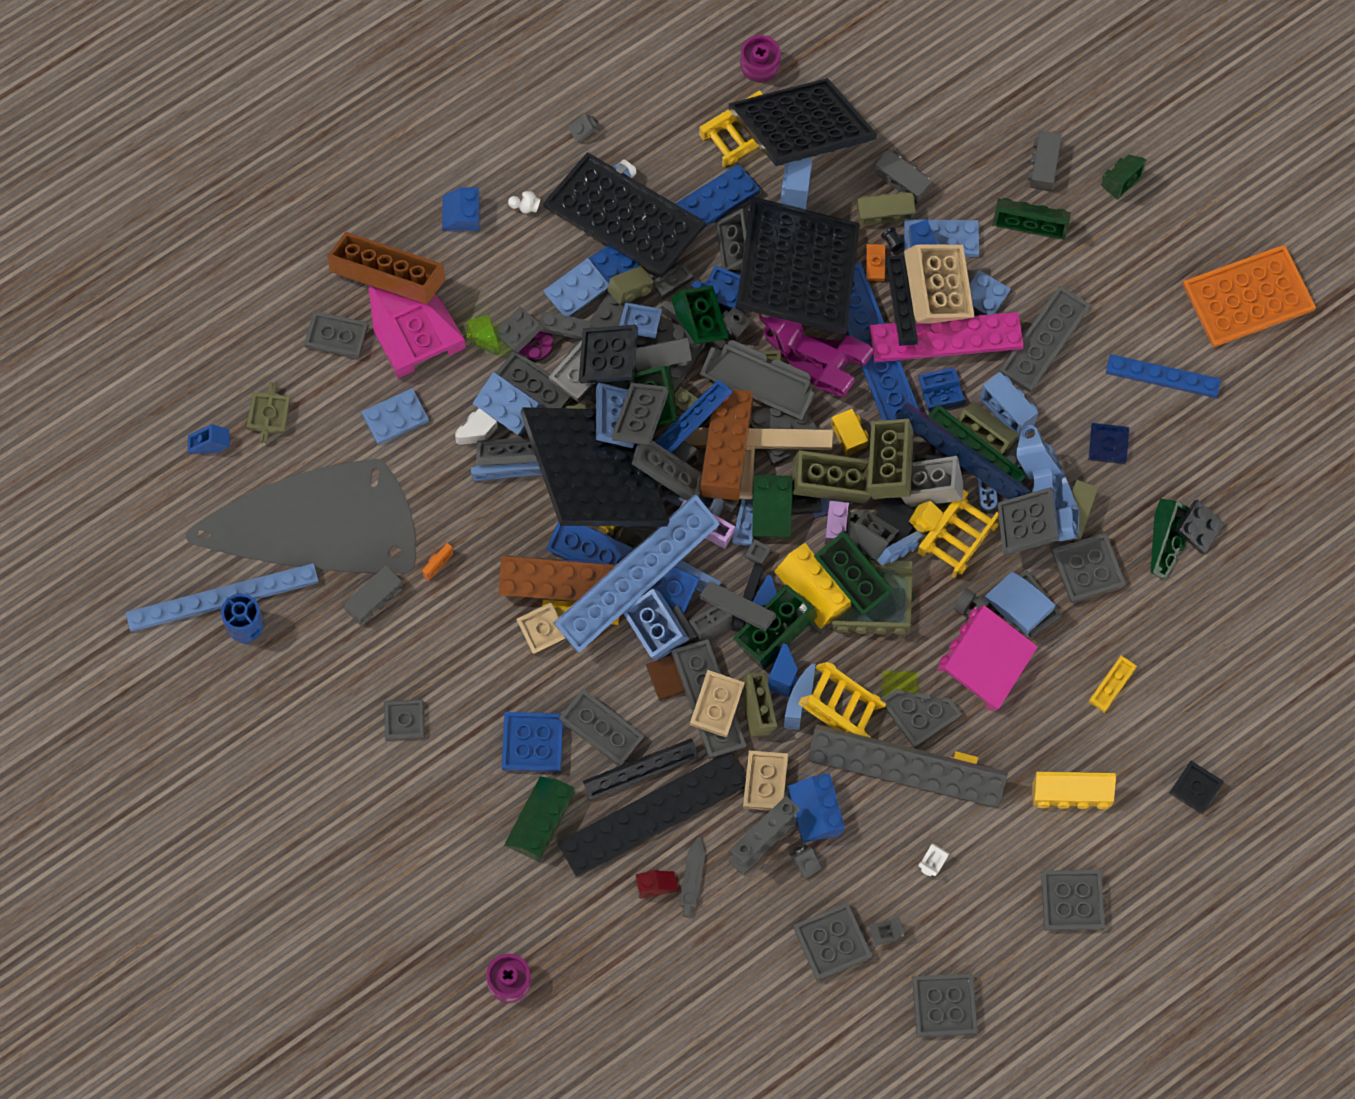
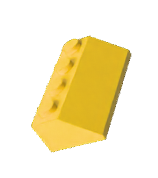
[774,543,851,629]
[1032,772,1116,809]

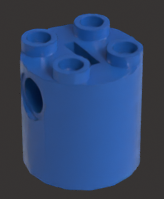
[221,593,264,644]

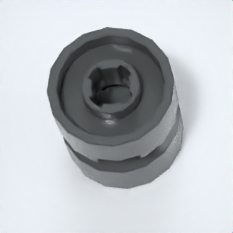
[954,588,990,618]

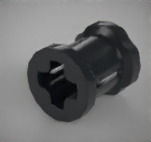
[881,227,905,252]

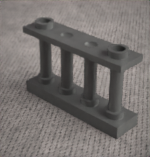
[729,796,800,875]

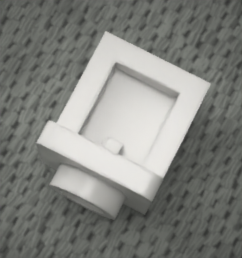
[918,843,950,876]

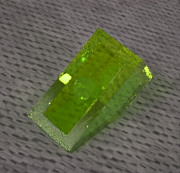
[465,314,500,355]

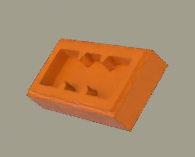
[866,244,885,281]
[422,543,453,581]

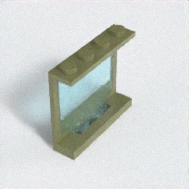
[832,560,913,635]

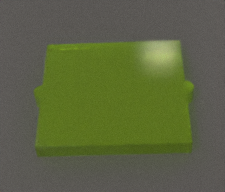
[881,671,919,699]

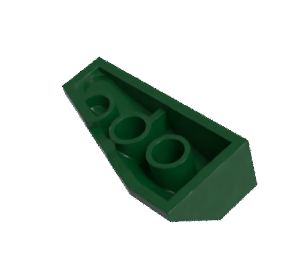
[1150,498,1189,579]

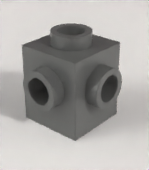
[722,307,751,341]

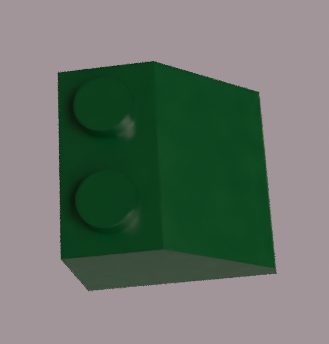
[1101,154,1147,200]

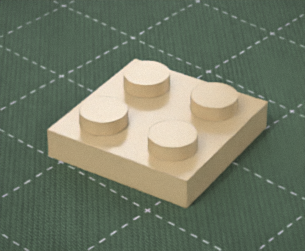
[517,603,566,654]

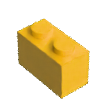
[831,409,869,456]

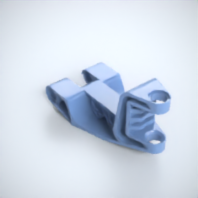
[1017,425,1079,547]

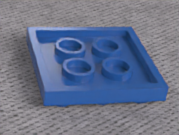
[502,712,563,772]

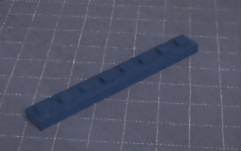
[896,402,1030,500]

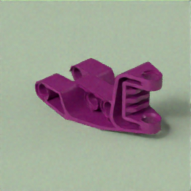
[758,313,874,397]

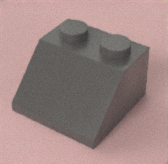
[854,510,899,560]

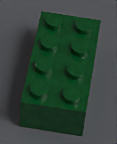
[814,530,894,615]

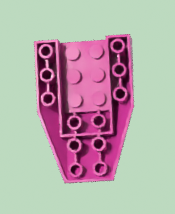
[368,285,466,379]

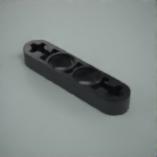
[732,562,764,632]

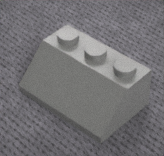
[901,456,963,508]

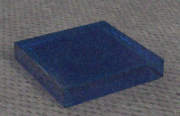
[1088,423,1129,464]

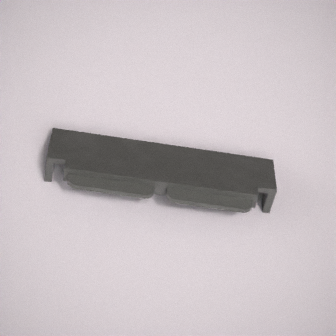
[700,340,817,420]

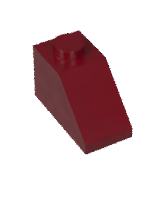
[636,870,678,899]

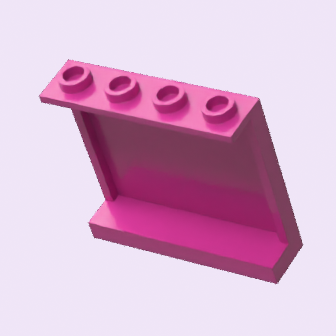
[937,605,1038,711]

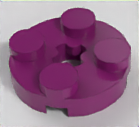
[519,331,553,361]

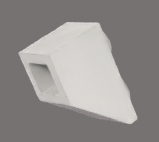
[455,408,498,445]

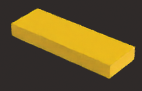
[1089,655,1137,713]

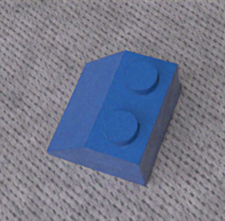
[442,187,480,231]
[768,643,799,698]

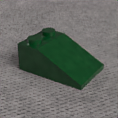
[671,285,728,344]
[629,365,678,426]
[752,475,792,538]

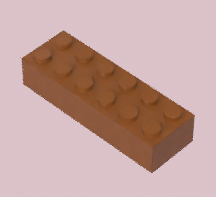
[327,232,445,304]
[701,389,753,500]
[498,555,617,601]

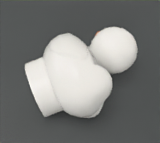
[508,191,540,214]

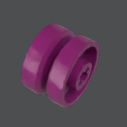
[740,35,781,82]
[486,954,531,1003]

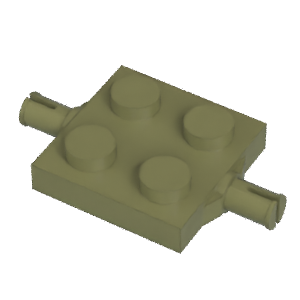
[247,382,291,444]

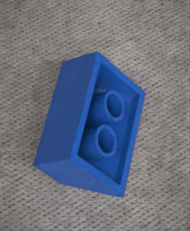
[787,773,845,843]

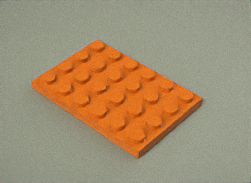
[1182,244,1316,348]

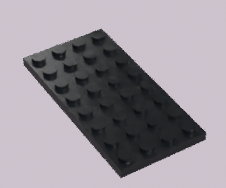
[543,152,706,278]

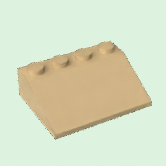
[904,245,974,324]

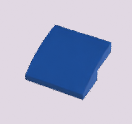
[918,367,965,413]

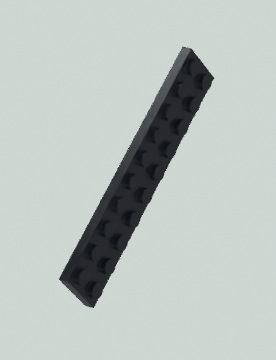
[557,752,746,878]

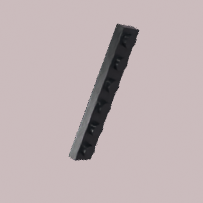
[885,255,918,346]
[583,738,699,800]

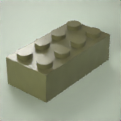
[868,419,914,499]
[792,450,871,504]

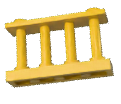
[699,90,763,168]
[917,489,1000,578]
[798,662,886,738]

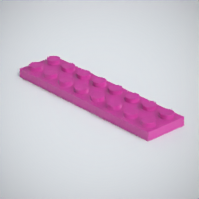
[869,312,1023,362]

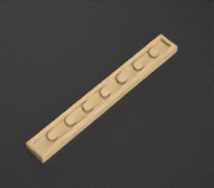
[685,428,833,450]

